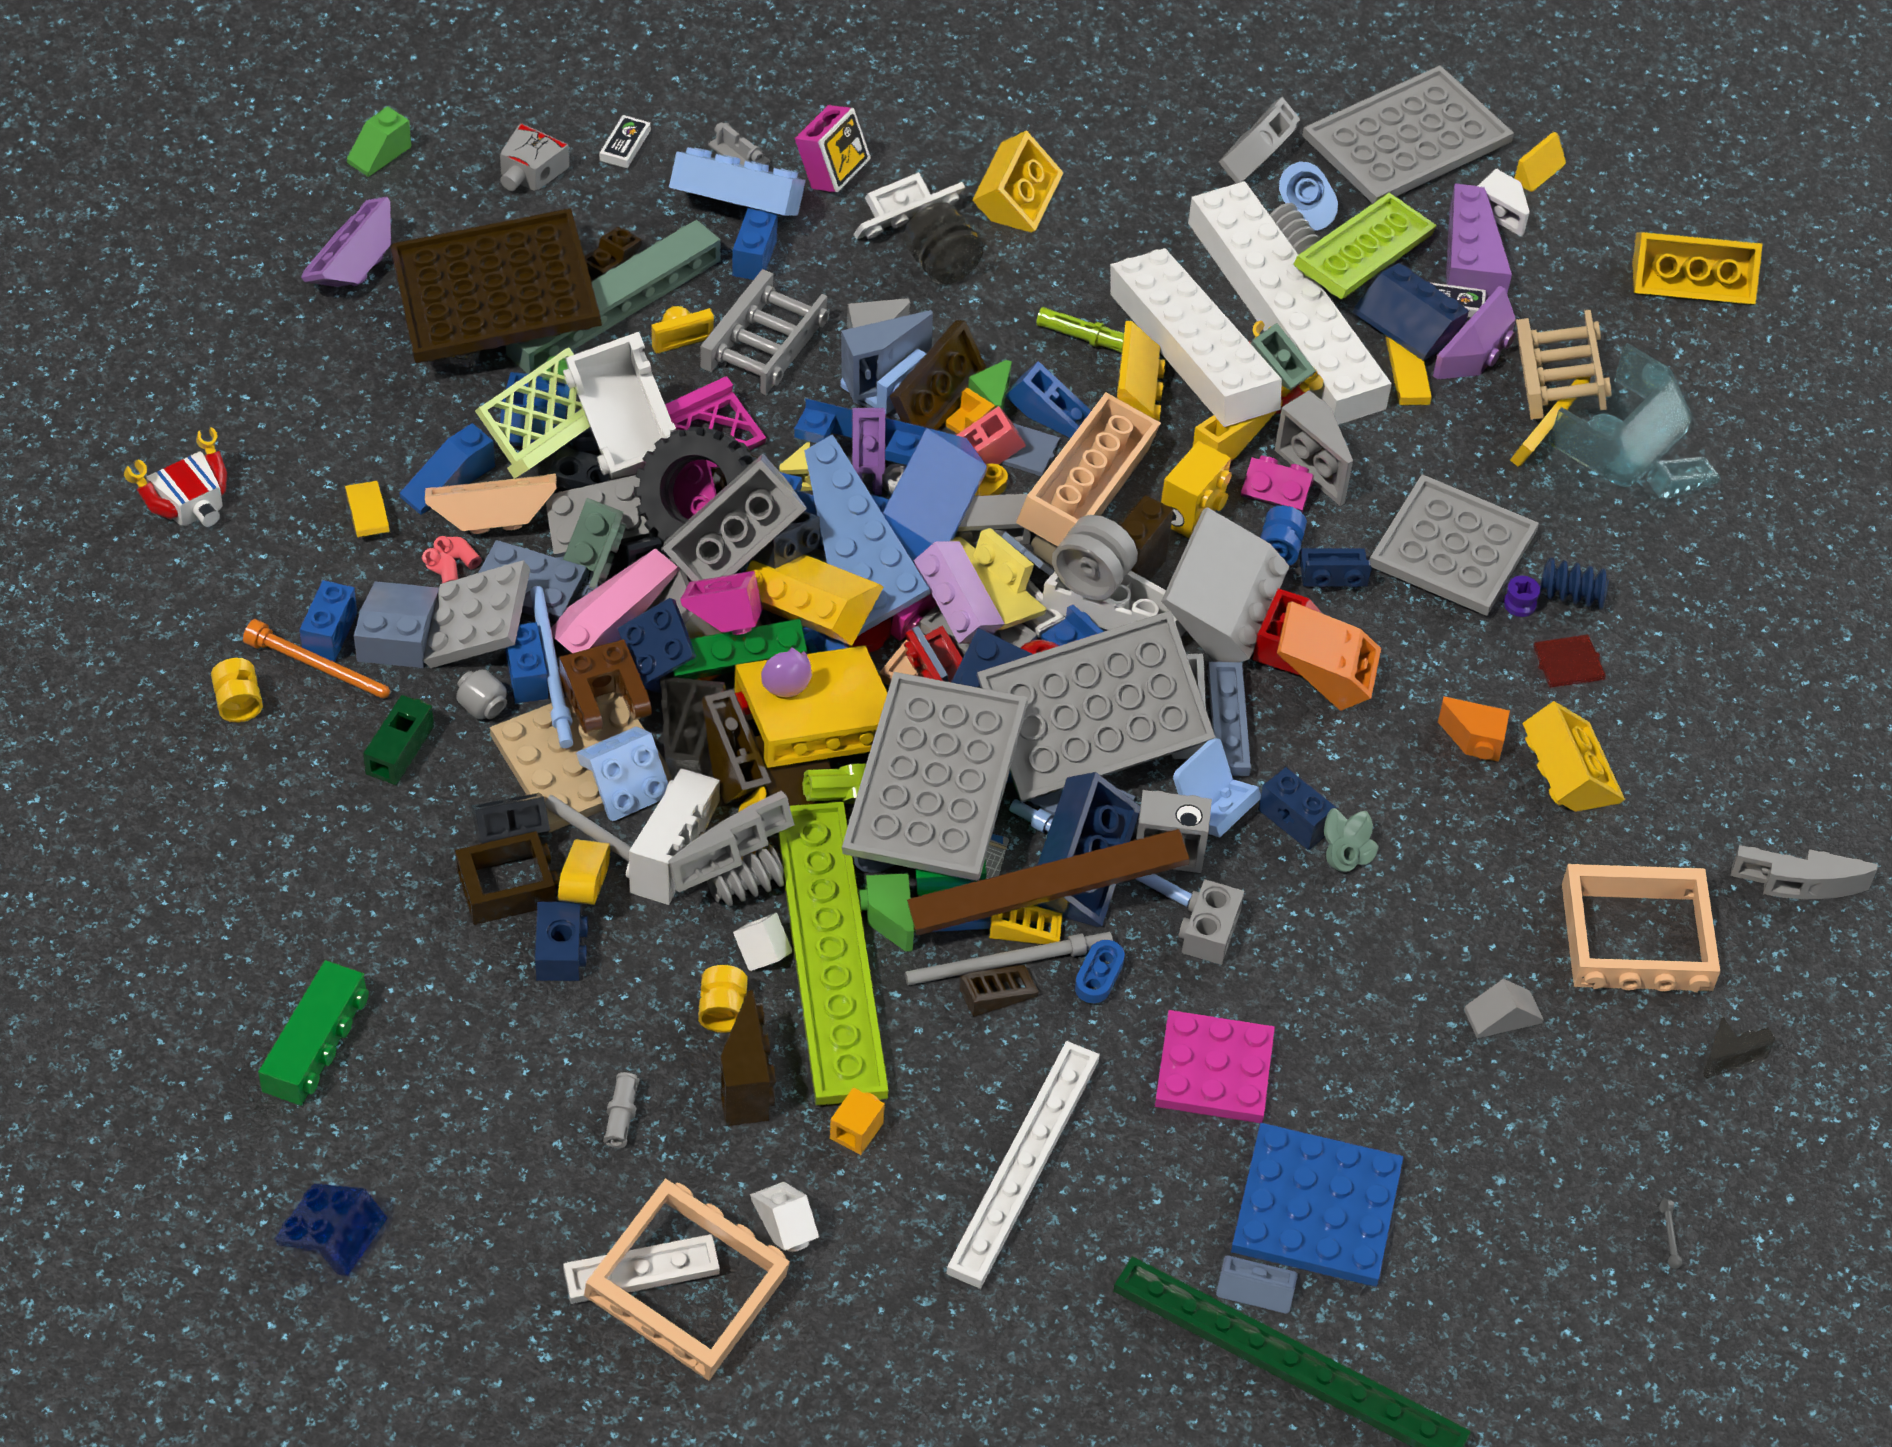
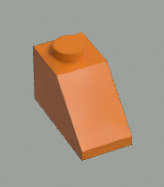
[1438,696,1510,762]

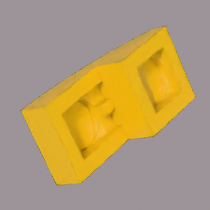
[345,481,390,537]

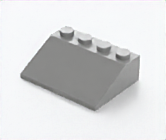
[1161,508,1289,662]

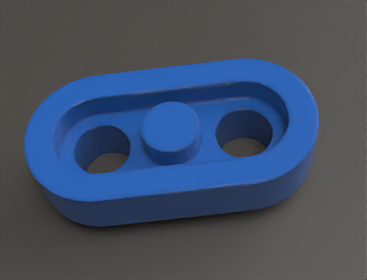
[1075,940,1125,1003]

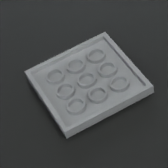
[1370,474,1539,616]

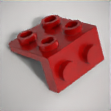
[904,625,963,682]

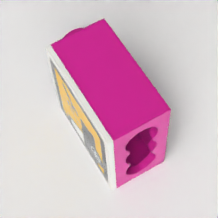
[795,105,871,192]

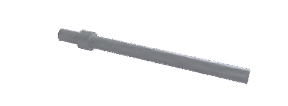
[905,932,1113,985]

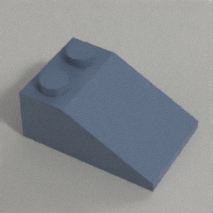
[354,581,439,668]

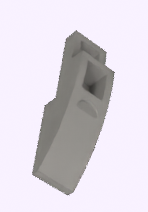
[1219,97,1300,184]
[1731,845,1878,899]

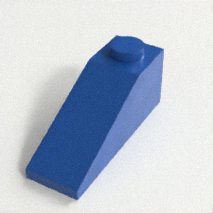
[1005,361,1091,438]
[400,423,495,515]

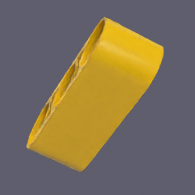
[558,839,611,905]

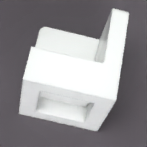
[733,913,792,971]

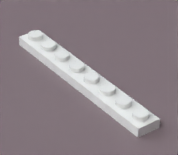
[947,1041,1099,1289]

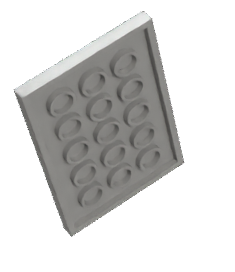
[1303,65,1514,203]
[977,610,1216,803]
[842,672,1028,881]

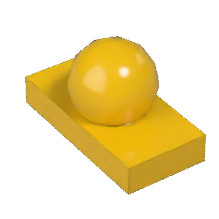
[651,306,714,354]

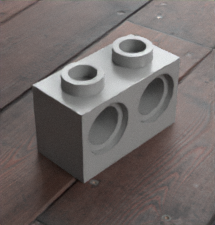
[1178,879,1244,965]

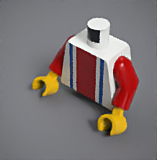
[124,427,227,527]

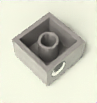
[1136,790,1212,873]

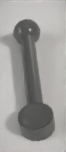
[1660,1199,1683,1269]

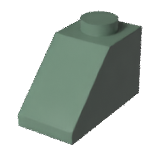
[1251,323,1316,390]

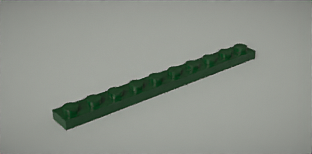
[1113,1256,1471,1447]

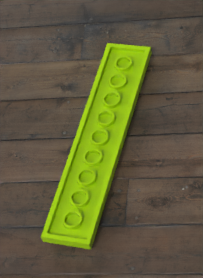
[777,802,888,1105]

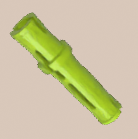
[1036,307,1124,353]

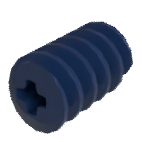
[1539,557,1609,610]

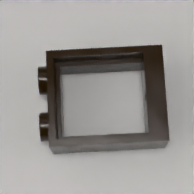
[455,831,559,925]

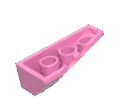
[551,549,680,653]

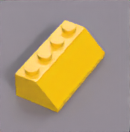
[1633,232,1763,304]
[746,555,884,645]

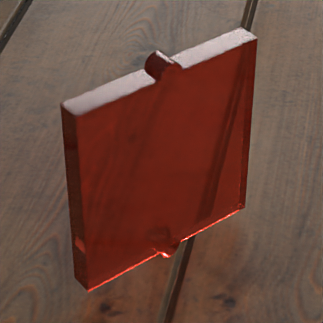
[1533,634,1606,688]

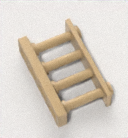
[1516,310,1611,419]

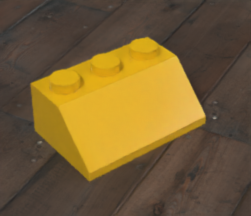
[972,130,1064,232]
[1117,321,1165,422]
[1522,701,1625,812]

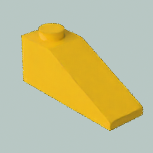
[1193,400,1283,461]

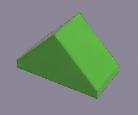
[968,360,1012,411]

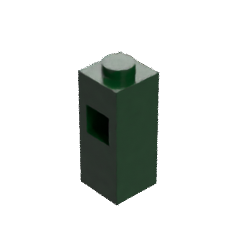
[363,695,434,785]

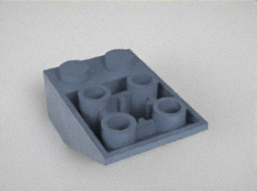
[841,310,933,401]

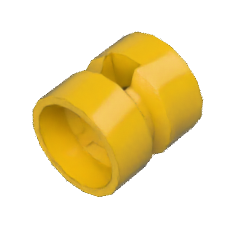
[211,658,263,723]
[698,965,747,1033]

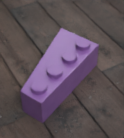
[1446,184,1512,298]

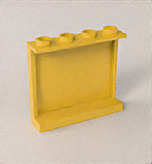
[735,646,887,768]

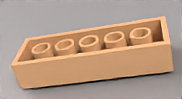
[1016,392,1161,547]

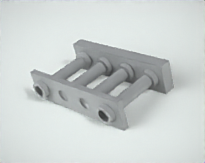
[701,269,829,395]

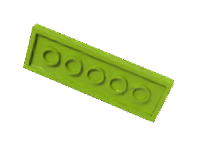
[1293,193,1437,299]

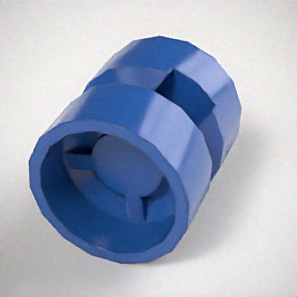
[1260,505,1307,566]

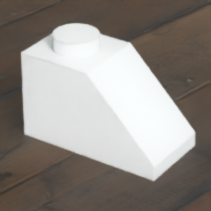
[1478,169,1529,236]
[750,1182,819,1252]

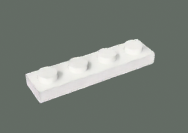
[563,1234,720,1304]

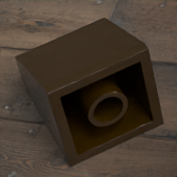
[1117,495,1173,581]

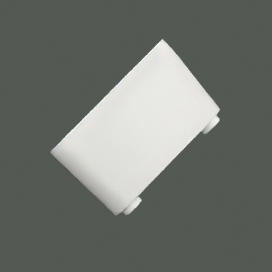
[563,332,676,479]

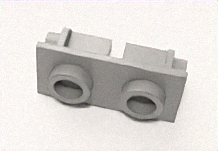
[708,122,770,165]

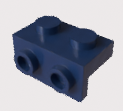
[1299,548,1371,587]

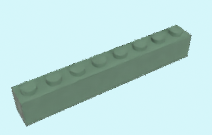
[506,220,720,374]

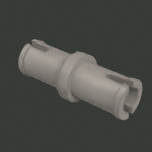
[603,1072,640,1148]

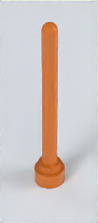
[243,619,390,699]

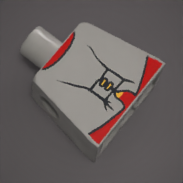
[500,123,569,191]

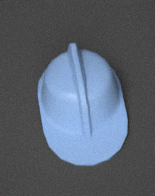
[1279,162,1338,231]

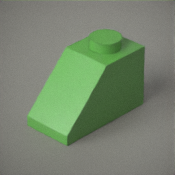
[347,106,411,177]
[859,874,914,952]

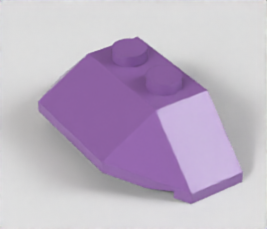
[301,197,391,287]
[1433,285,1516,379]

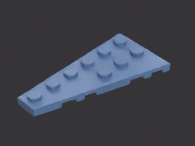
[804,434,931,636]

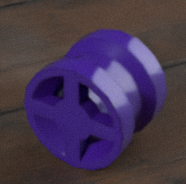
[1504,576,1540,617]

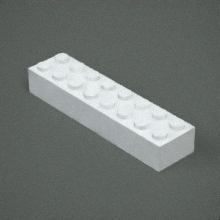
[1110,248,1282,427]

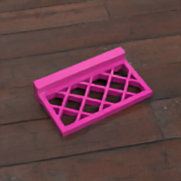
[665,376,766,450]

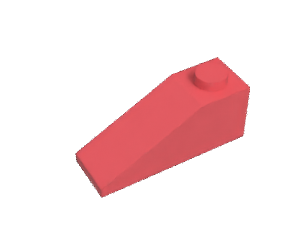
[957,406,1027,464]

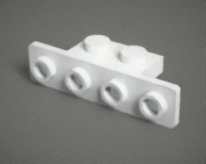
[854,173,965,239]

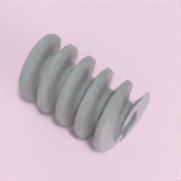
[1270,203,1321,255]
[707,845,784,907]

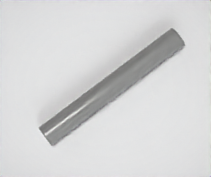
[545,795,631,862]

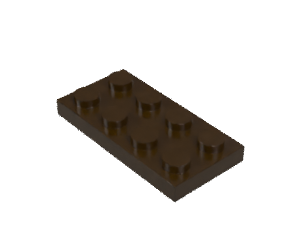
[889,320,987,430]

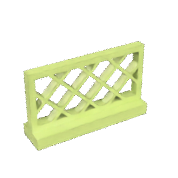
[475,347,590,479]

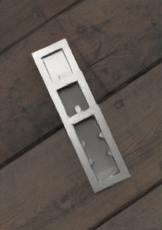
[668,791,794,892]

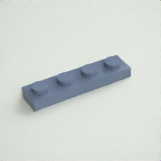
[1208,662,1251,776]

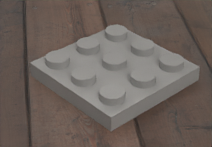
[423,560,531,668]

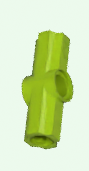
[802,764,866,804]

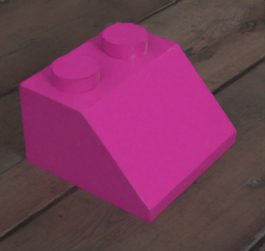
[680,571,763,635]

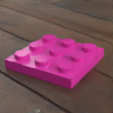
[1155,1010,1275,1123]

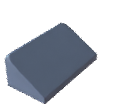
[1216,1255,1298,1313]

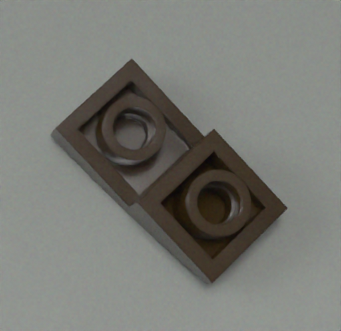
[584,226,642,279]

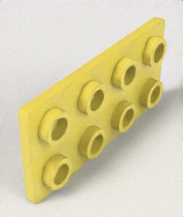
[952,528,1046,630]

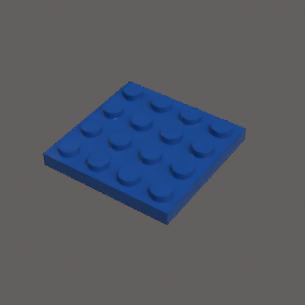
[1231,1123,1403,1287]

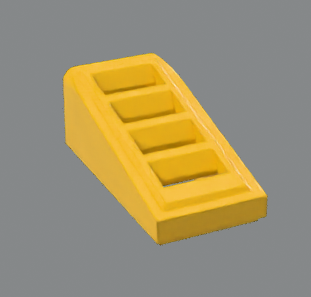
[989,905,1062,944]

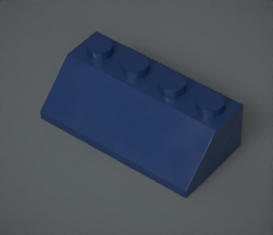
[1037,772,1140,927]

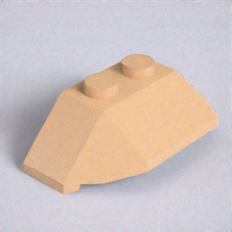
[425,474,556,534]

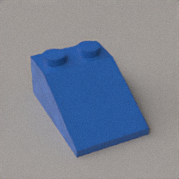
[500,372,570,447]

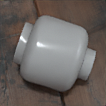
[456,670,507,719]

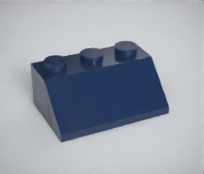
[1353,263,1469,361]

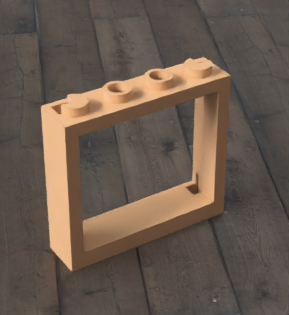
[1562,864,1720,992]
[584,1178,790,1381]

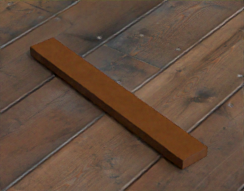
[907,829,1189,935]

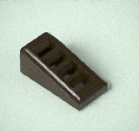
[959,965,1039,1017]

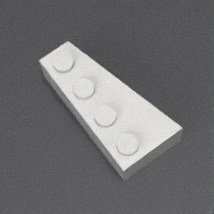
[626,768,720,905]

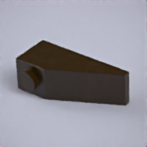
[702,689,771,805]

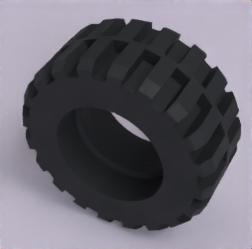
[634,427,757,544]

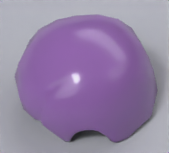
[761,648,812,697]

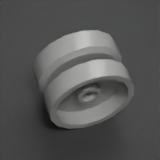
[1052,514,1138,600]

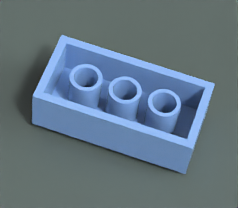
[669,147,806,216]

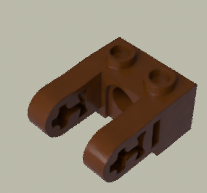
[559,639,652,734]

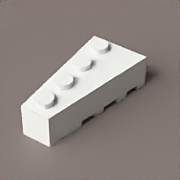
[1042,571,1186,637]

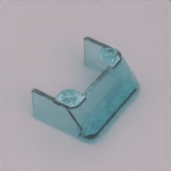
[1549,343,1692,487]

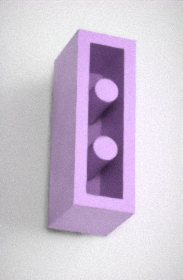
[914,541,1005,644]

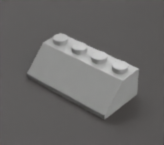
[662,453,807,581]

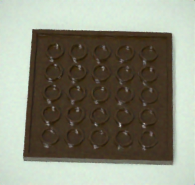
[390,208,602,363]

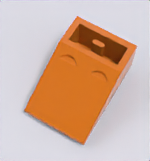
[1277,602,1381,711]

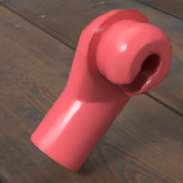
[434,536,482,569]
[422,548,458,583]

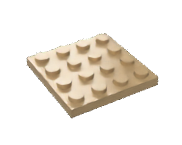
[490,692,673,833]

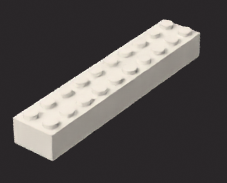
[1188,181,1392,425]

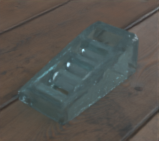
[1646,457,1721,499]

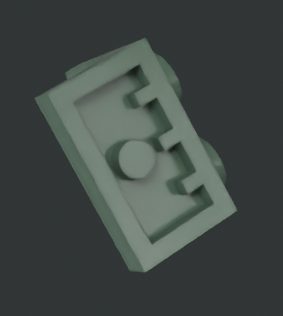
[563,498,626,589]

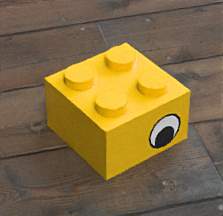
[1161,441,1232,539]

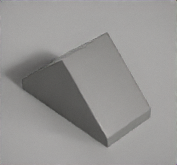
[1464,978,1544,1038]

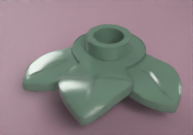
[1324,808,1379,872]

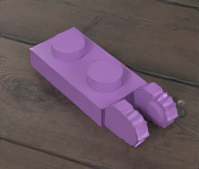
[852,408,885,495]

